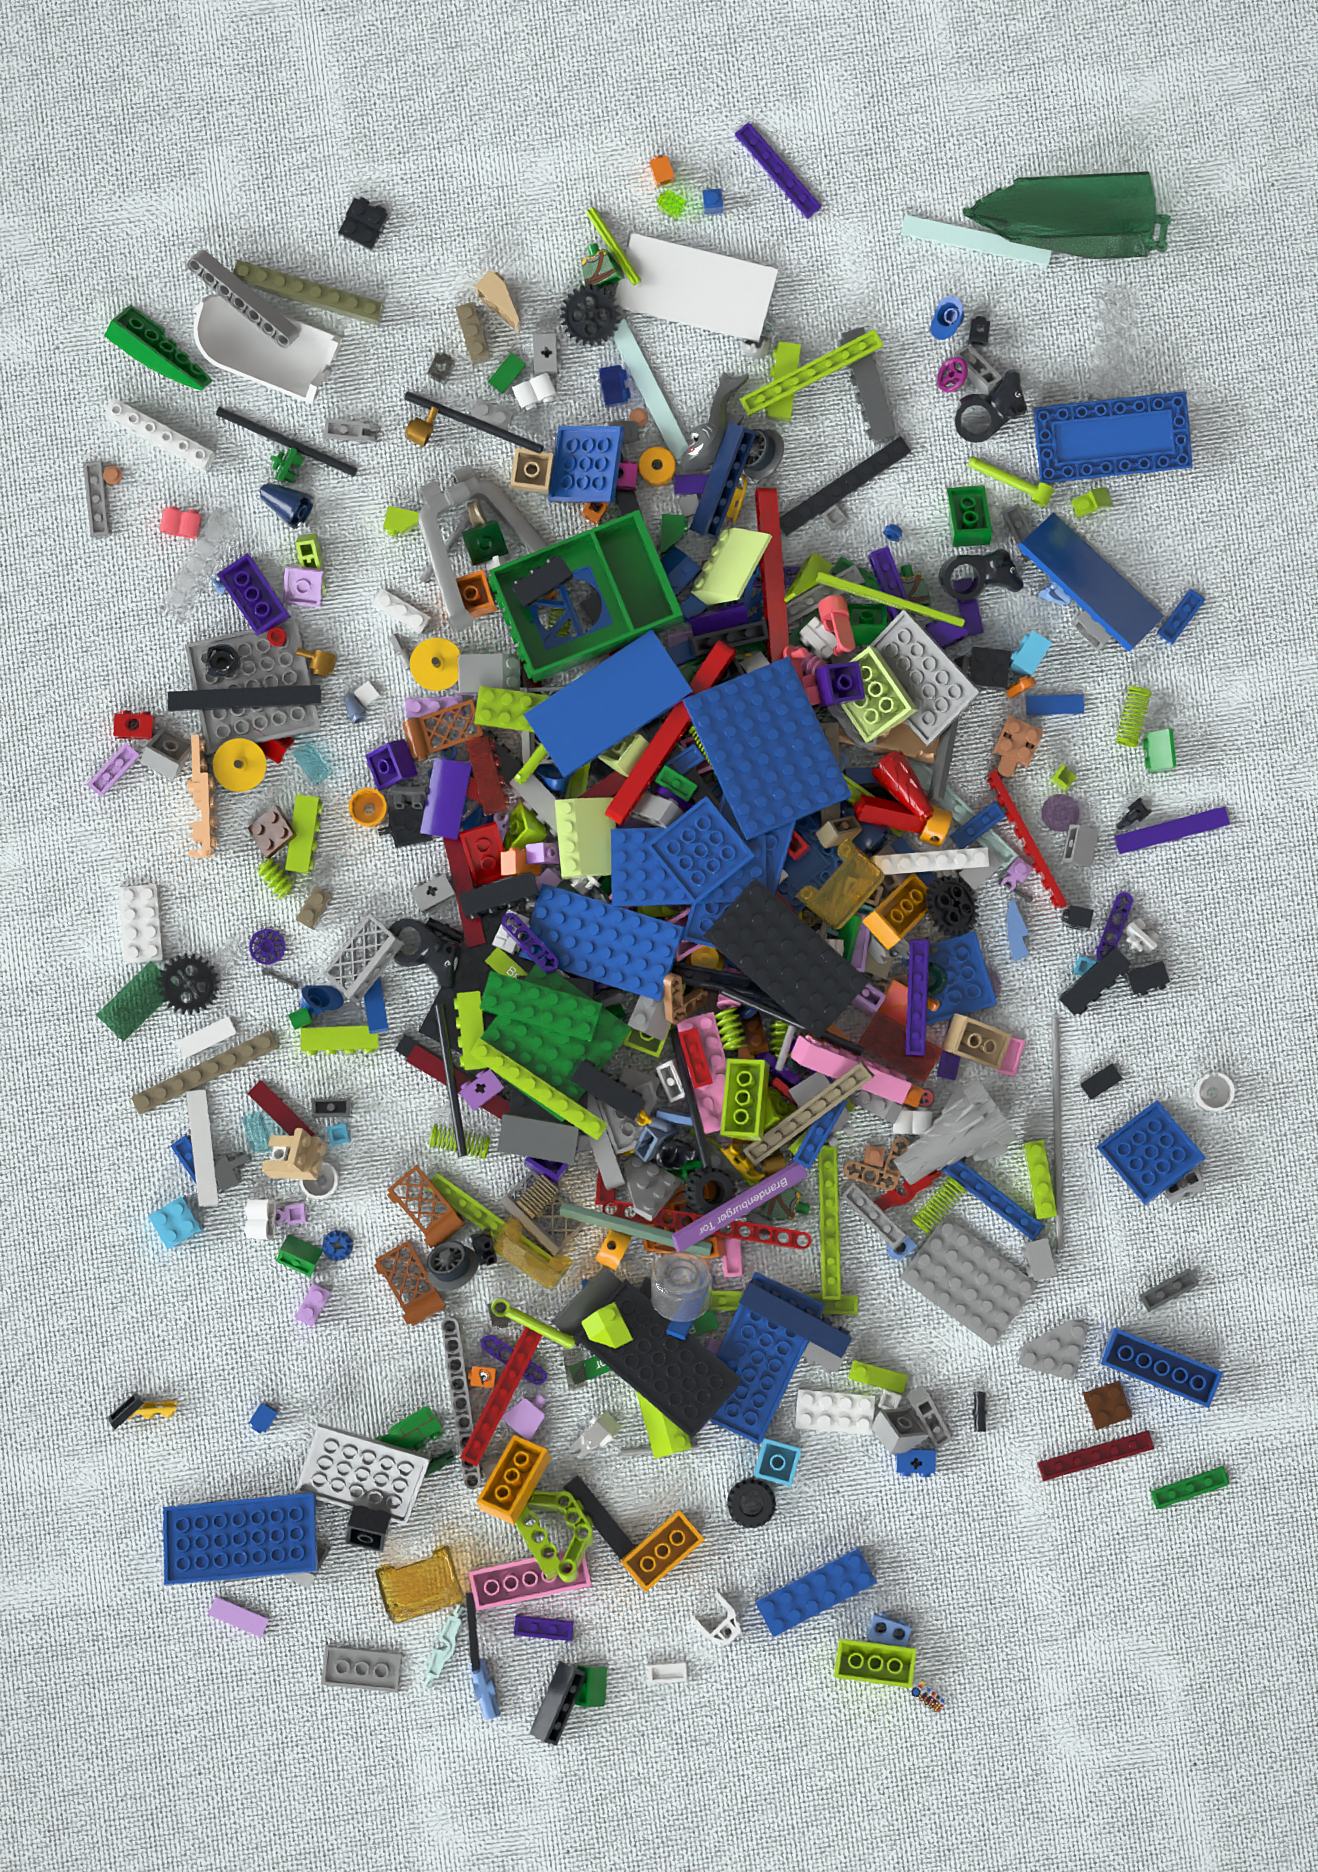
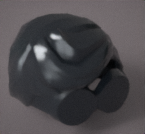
[205,644,241,678]

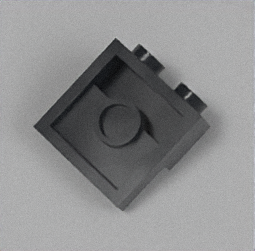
[338,197,389,251]

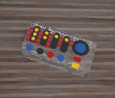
[905,1676,948,1716]

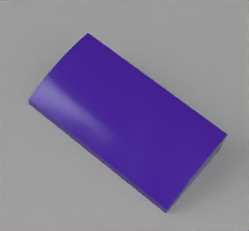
[217,553,291,636]
[420,758,472,840]

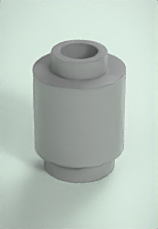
[745,1211,774,1238]

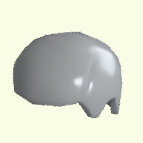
[741,336,771,358]

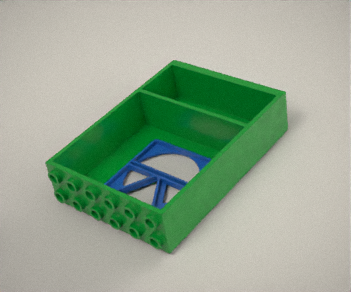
[488,510,684,683]

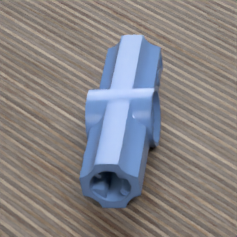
[468,1658,501,1720]

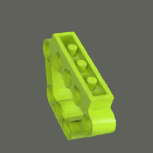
[515,1491,594,1583]

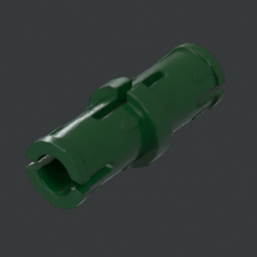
[423,1449,457,1479]

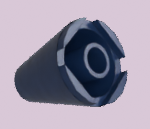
[259,482,314,529]
[840,806,892,858]

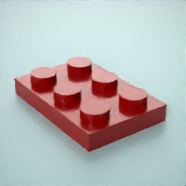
[459,821,510,887]

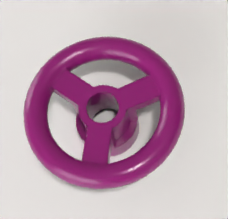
[937,357,968,393]

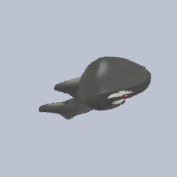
[680,372,749,470]

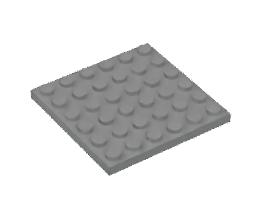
[184,619,321,755]

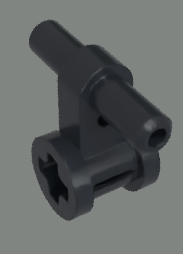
[1116,797,1153,830]

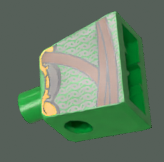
[581,243,624,290]
[900,565,932,606]
[763,1188,810,1220]

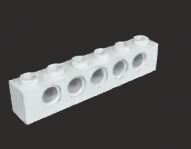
[104,398,215,472]

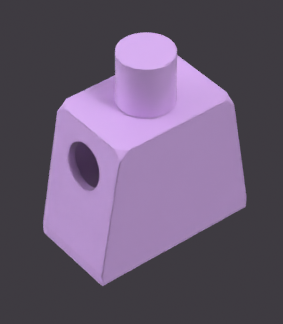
[502,1394,547,1441]

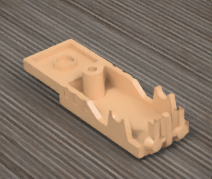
[835,721,939,764]
[188,735,218,858]

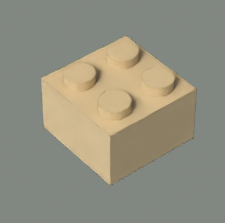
[510,448,554,495]

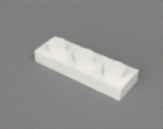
[372,589,431,634]

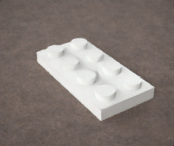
[118,884,163,964]
[795,1389,875,1435]

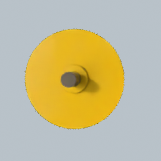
[410,638,461,691]
[213,738,267,792]

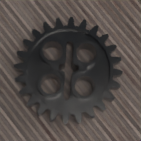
[560,284,622,347]
[923,875,979,938]
[156,953,220,1015]

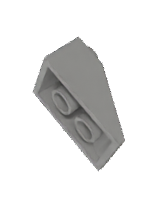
[458,653,521,694]

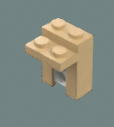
[262,1128,326,1180]

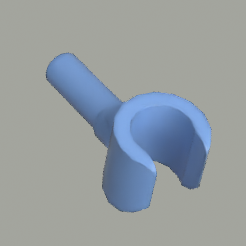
[211,578,226,594]

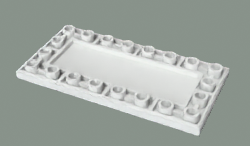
[614,233,778,343]

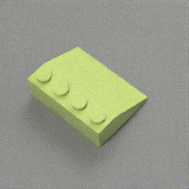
[691,528,772,605]
[841,647,918,743]
[555,797,616,879]

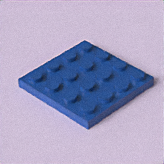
[548,426,625,503]
[646,796,756,906]
[902,931,997,1025]
[1096,1100,1206,1206]

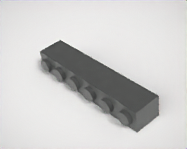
[839,327,897,445]

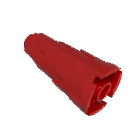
[871,750,934,821]

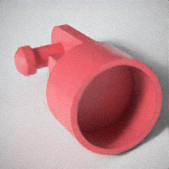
[818,595,855,657]
[783,645,821,706]

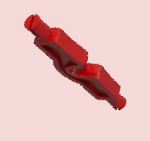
[873,1169,942,1211]

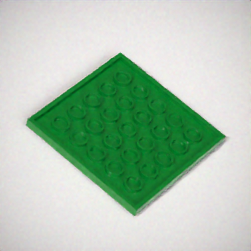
[481,964,632,1122]

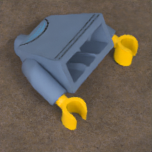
[622,1110,679,1163]

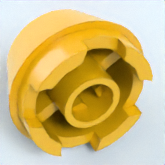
[686,945,724,970]

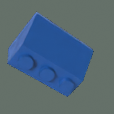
[660,546,701,597]

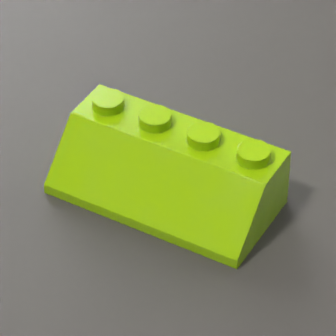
[720,1059,770,1141]
[636,1391,692,1459]
[833,1638,917,1688]

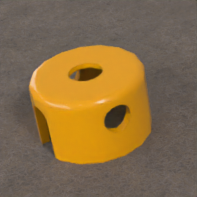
[638,446,676,488]
[349,788,388,828]
[917,804,953,847]
[596,1230,632,1271]

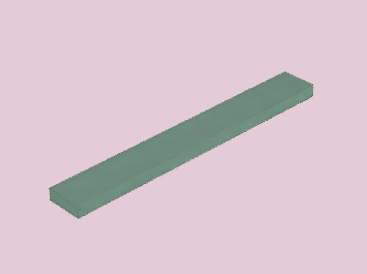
[559,1202,712,1257]

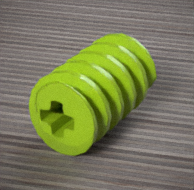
[255,857,295,900]
[715,1008,748,1050]
[770,1020,794,1060]

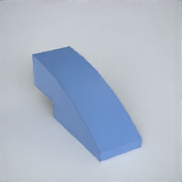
[1006,899,1029,962]

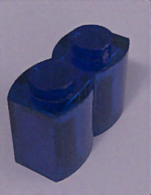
[598,364,631,408]

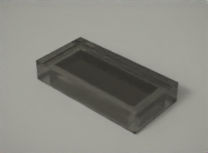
[562,1348,588,1390]

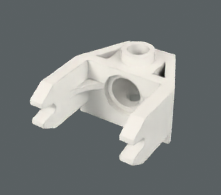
[571,1411,622,1458]
[690,1592,743,1646]

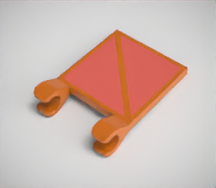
[877,979,940,1028]

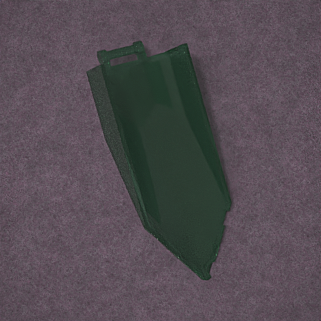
[962,171,1171,259]

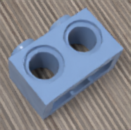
[866,1612,912,1647]

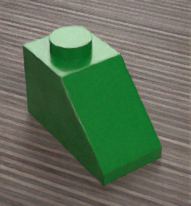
[660,514,688,555]

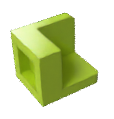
[1050,763,1077,792]

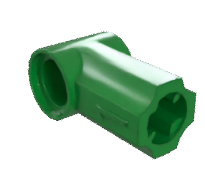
[288,1007,313,1030]

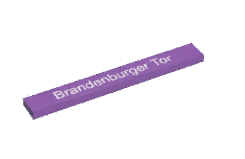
[672,1162,808,1252]

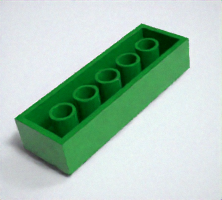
[479,971,603,1043]

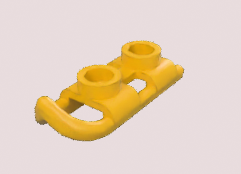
[725,475,747,523]
[720,1143,765,1181]
[128,1400,178,1420]

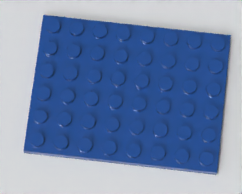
[683,656,852,841]

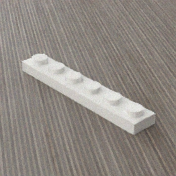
[873,847,989,875]

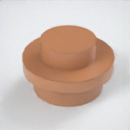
[629,408,648,427]
[103,465,122,485]

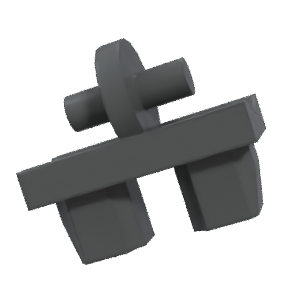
[391,779,427,809]

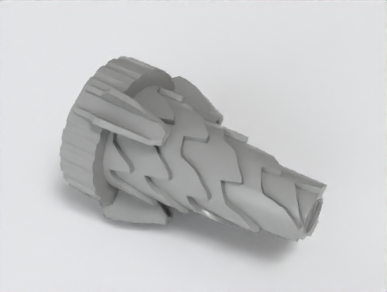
[893,1078,1017,1185]

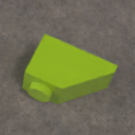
[383,506,419,537]

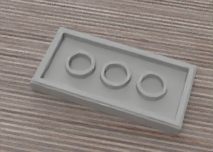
[321,1645,403,1693]

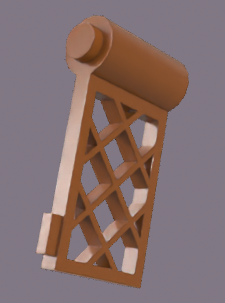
[402,699,484,762]
[387,1165,466,1248]
[374,1240,446,1327]

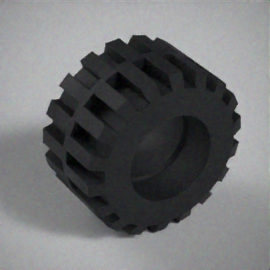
[683,1167,736,1215]
[727,1478,776,1529]

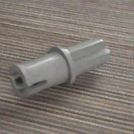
[389,633,411,671]

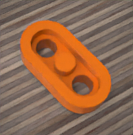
[1005,675,1037,699]

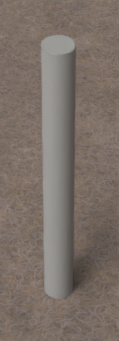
[419,518,470,584]
[620,1442,698,1457]

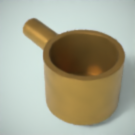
[405,406,439,448]
[296,647,338,677]
[761,1148,786,1177]

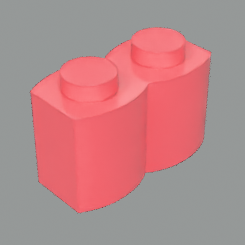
[159,506,202,540]

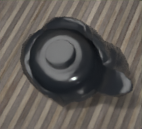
[656,1139,700,1170]

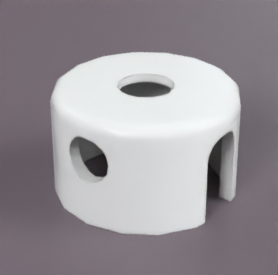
[1193,1073,1235,1111]
[300,1161,340,1199]

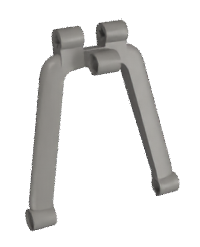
[417,464,550,633]

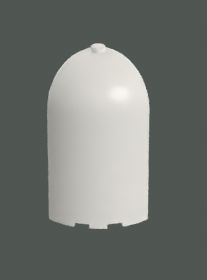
[194,294,343,404]

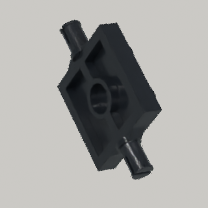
[378,803,433,849]

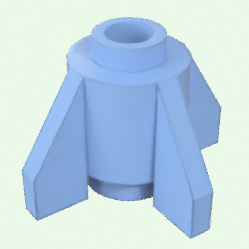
[1038,581,1073,606]

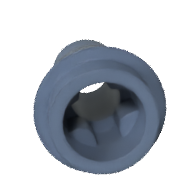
[343,694,367,724]

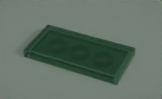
[96,961,177,1042]

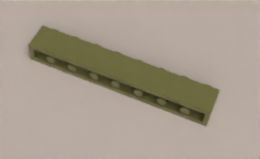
[233,259,384,326]

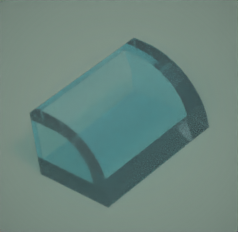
[291,742,333,786]
[241,1112,273,1154]

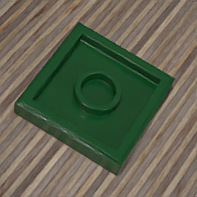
[461,519,509,566]

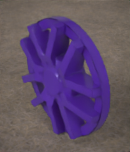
[249,929,285,965]

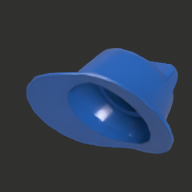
[930,296,965,340]
[534,764,574,794]
[300,985,344,1015]

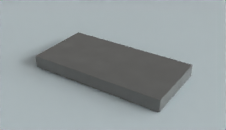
[497,1113,579,1164]
[551,1266,623,1347]

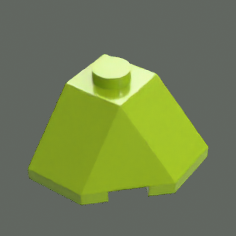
[504,801,547,852]
[764,1088,797,1132]
[581,1302,633,1349]

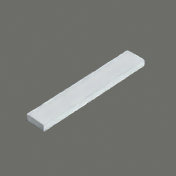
[186,1089,218,1207]

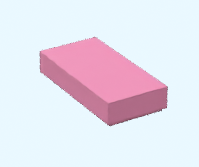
[996,1037,1025,1077]
[722,1238,743,1277]

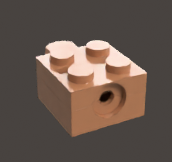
[992,716,1044,778]

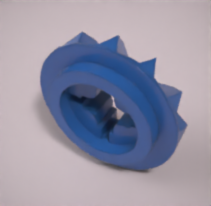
[322,1230,353,1261]

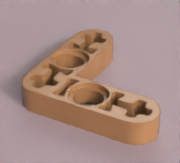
[663,973,708,1025]
[843,1137,910,1191]

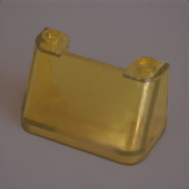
[795,838,884,930]
[493,1216,574,1289]
[374,1545,466,1623]

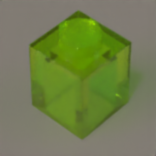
[656,189,687,221]

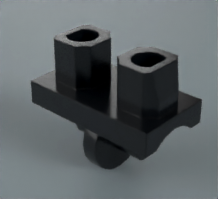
[470,1228,497,1266]

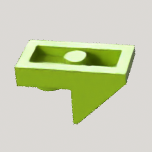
[1070,487,1113,519]

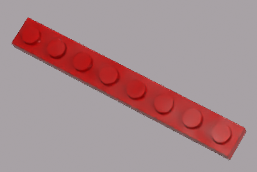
[986,770,1068,910]
[460,1326,543,1467]

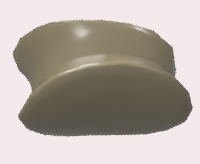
[467,498,488,528]

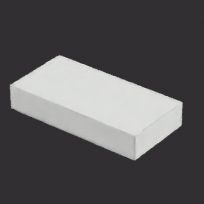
[648,1661,688,1684]

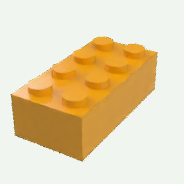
[862,873,929,949]
[476,1435,551,1525]
[619,1510,705,1592]

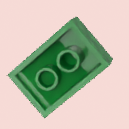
[946,486,992,547]

